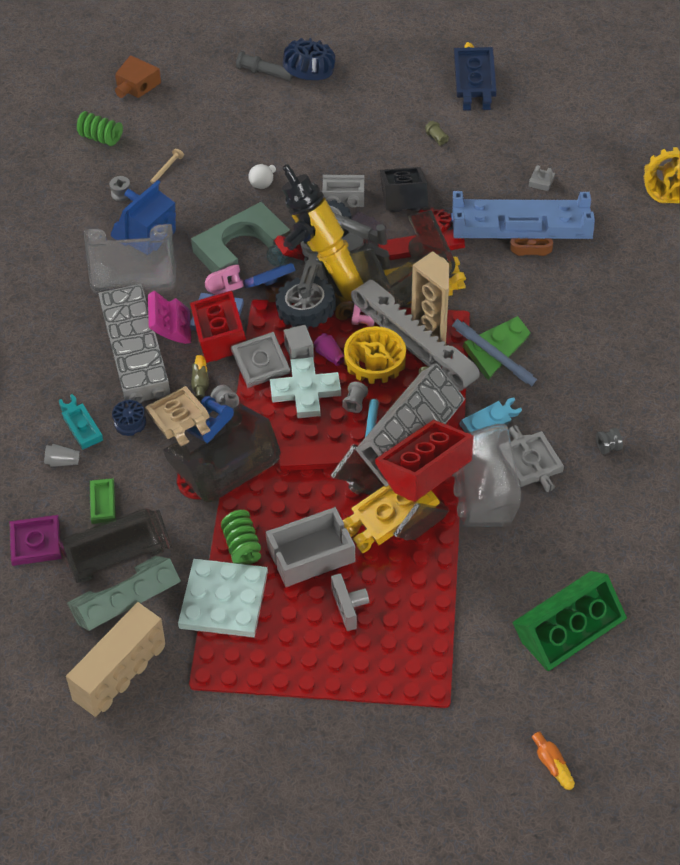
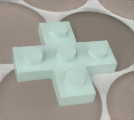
[270,357,341,418]

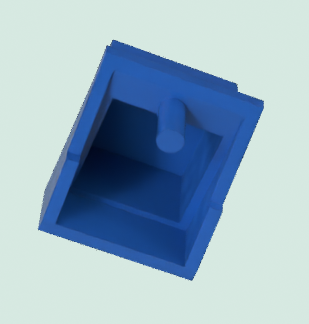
[111,180,176,254]

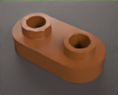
[510,238,553,256]

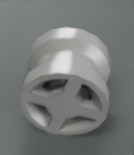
[109,176,131,202]
[211,385,239,410]

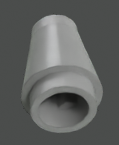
[44,444,80,467]

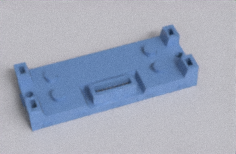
[451,191,595,239]

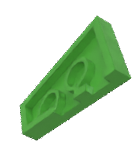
[463,316,530,380]

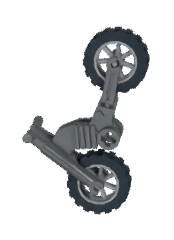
[275,200,391,329]

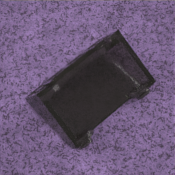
[163,404,281,502]

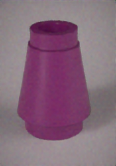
[313,333,344,366]

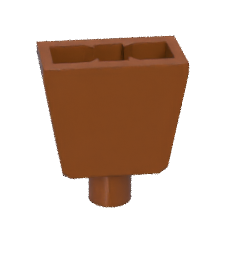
[115,55,161,98]

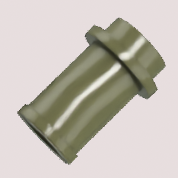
[425,121,449,146]

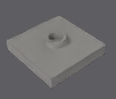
[231,332,290,388]

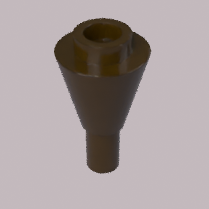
[334,292,354,320]

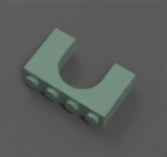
[191,202,291,279]
[67,556,181,631]

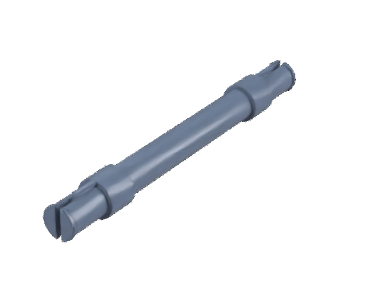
[452,319,537,387]

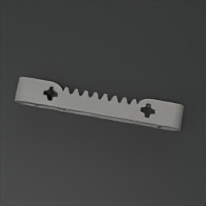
[351,280,480,391]

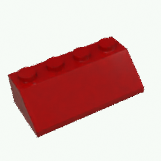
[375,420,474,502]

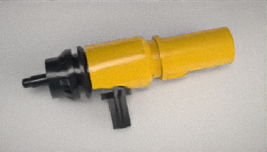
[282,164,366,301]

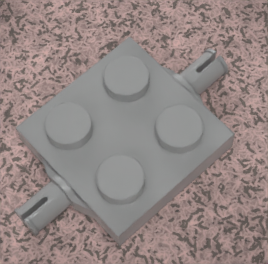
[499,425,564,492]

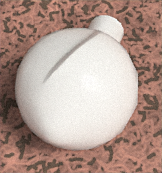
[248,164,276,189]

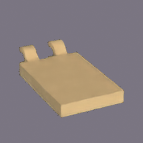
[145,386,211,446]

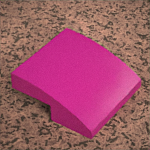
[148,291,191,344]

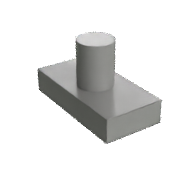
[331,574,369,631]

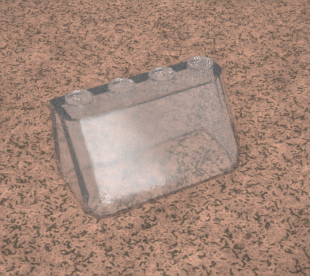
[451,424,521,527]

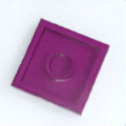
[9,515,62,566]

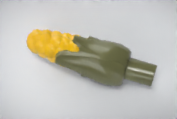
[191,355,209,401]

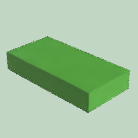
[90,478,116,524]

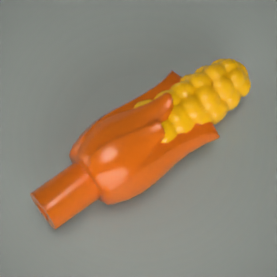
[532,731,575,790]

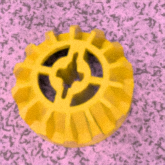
[643,147,680,203]
[344,326,406,384]

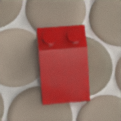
[190,290,247,363]

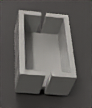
[266,507,355,587]

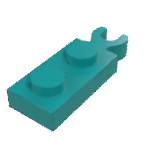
[59,394,103,450]

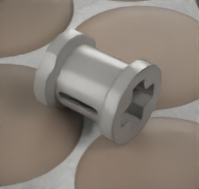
[342,382,369,413]

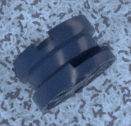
[112,400,146,436]

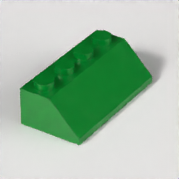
[512,571,627,671]

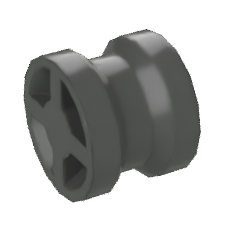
[596,428,623,455]

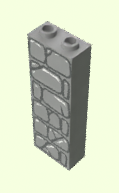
[98,284,171,405]
[355,363,465,487]

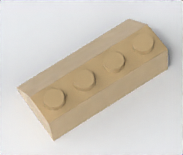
[411,251,449,345]

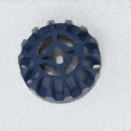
[283,38,336,80]

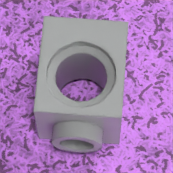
[284,325,314,360]

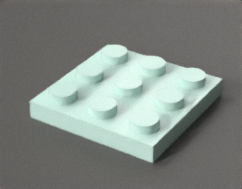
[178,559,268,638]

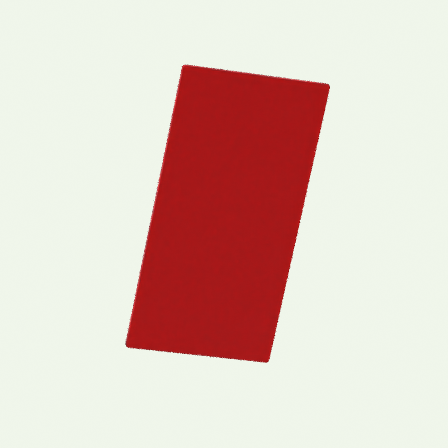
[189,299,470,708]

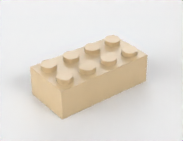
[66,602,165,717]

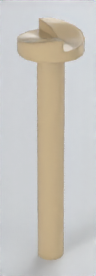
[150,149,184,184]

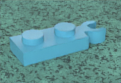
[459,398,522,442]

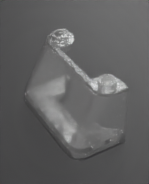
[84,224,177,295]

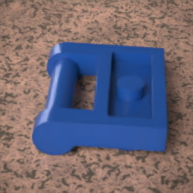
[186,396,234,443]

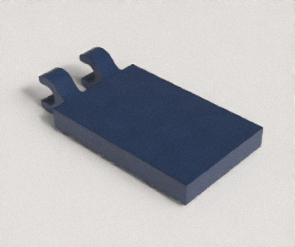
[454,47,497,111]

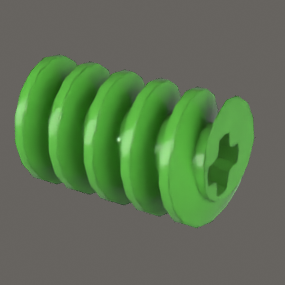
[77,111,123,146]
[221,510,261,565]

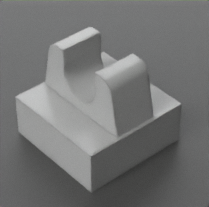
[529,165,555,191]

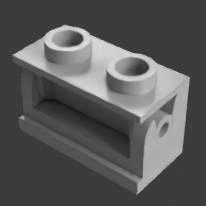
[322,175,364,207]

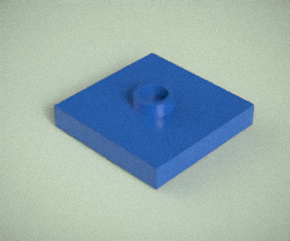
[243,263,296,288]

